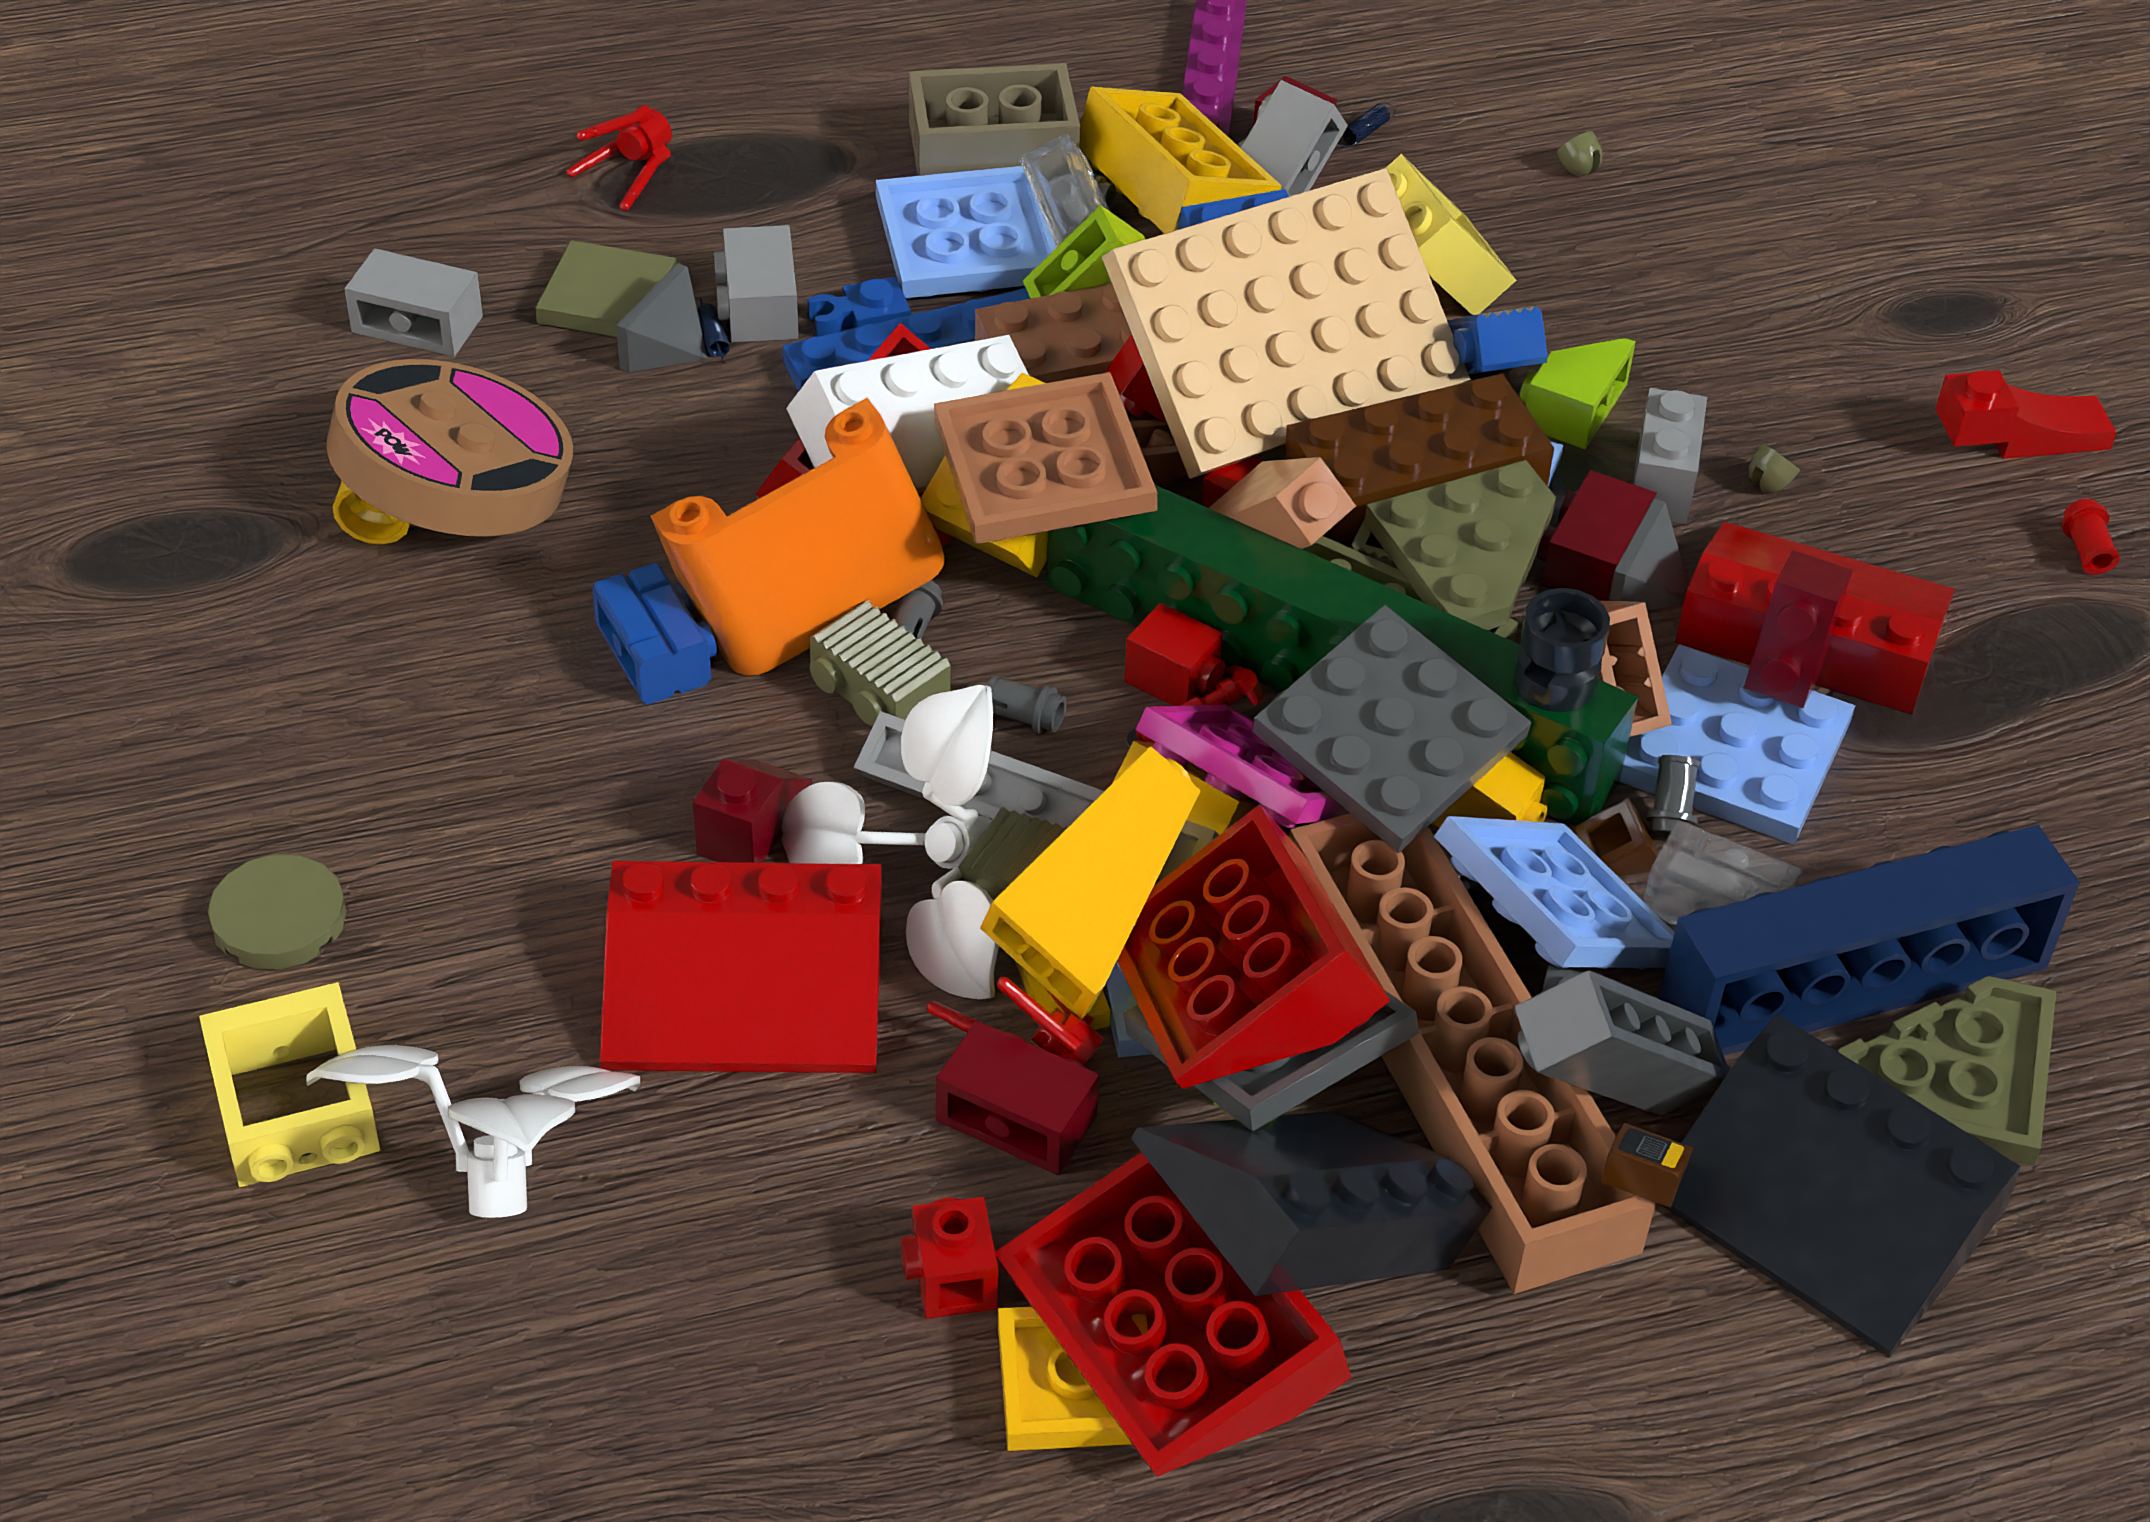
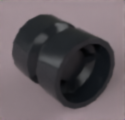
[1514,588,1610,712]

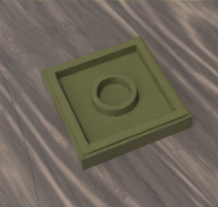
[535,240,677,337]

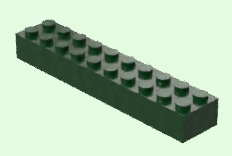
[1046,485,1638,826]

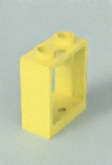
[1386,154,1517,315]
[199,982,380,1187]

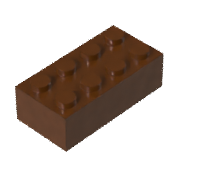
[1284,374,1554,548]

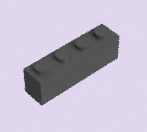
[1514,970,1729,1116]

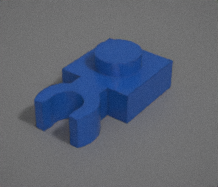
[807,276,911,337]

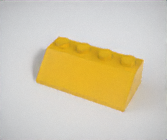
[1079,87,1282,234]

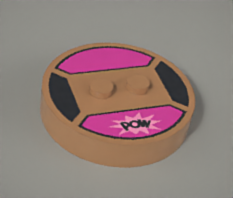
[326,359,573,536]

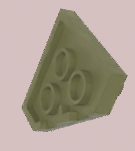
[1364,460,1556,630]
[1838,976,2056,1166]

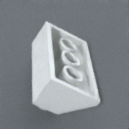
[786,335,1029,493]

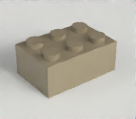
[909,63,1080,182]

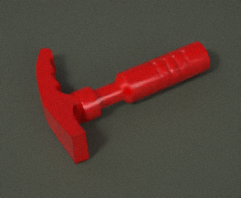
[1135,665,1264,743]

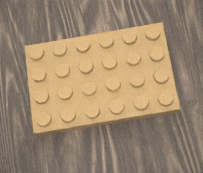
[1102,168,1471,479]

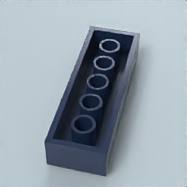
[1658,825,2080,1056]

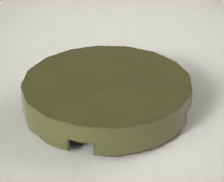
[208,854,347,970]

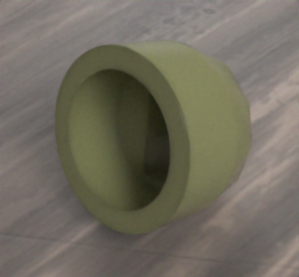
[1556,131,1603,177]
[1748,443,1800,493]

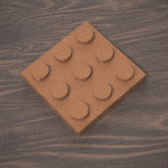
[934,372,1157,544]

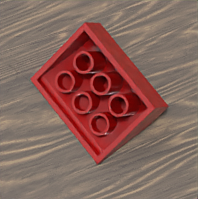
[1675,521,1955,714]
[1117,804,1391,1089]
[600,861,882,1073]
[995,1152,1352,1477]

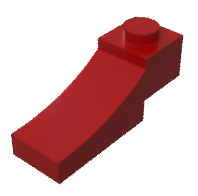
[1935,370,2117,459]

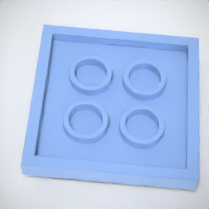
[876,165,1059,298]
[1620,644,1855,845]
[1434,816,1675,970]

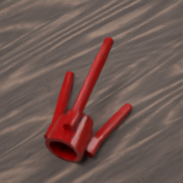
[566,104,672,211]
[927,977,1103,1065]

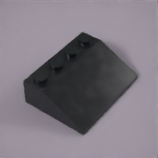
[1658,1014,2021,1358]
[1131,1111,1492,1296]

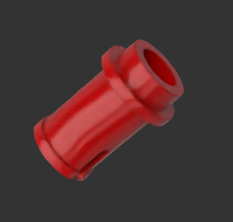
[2061,499,2120,575]

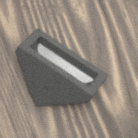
[616,263,708,373]
[1608,498,1689,611]

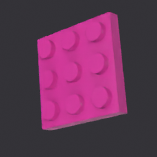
[1135,705,1350,828]

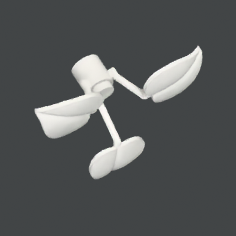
[781,685,999,999]
[306,1045,640,1218]

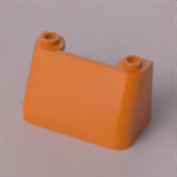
[650,397,945,676]

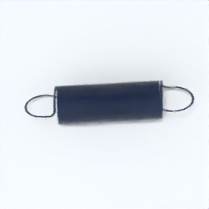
[1338,103,1396,147]
[697,298,730,364]

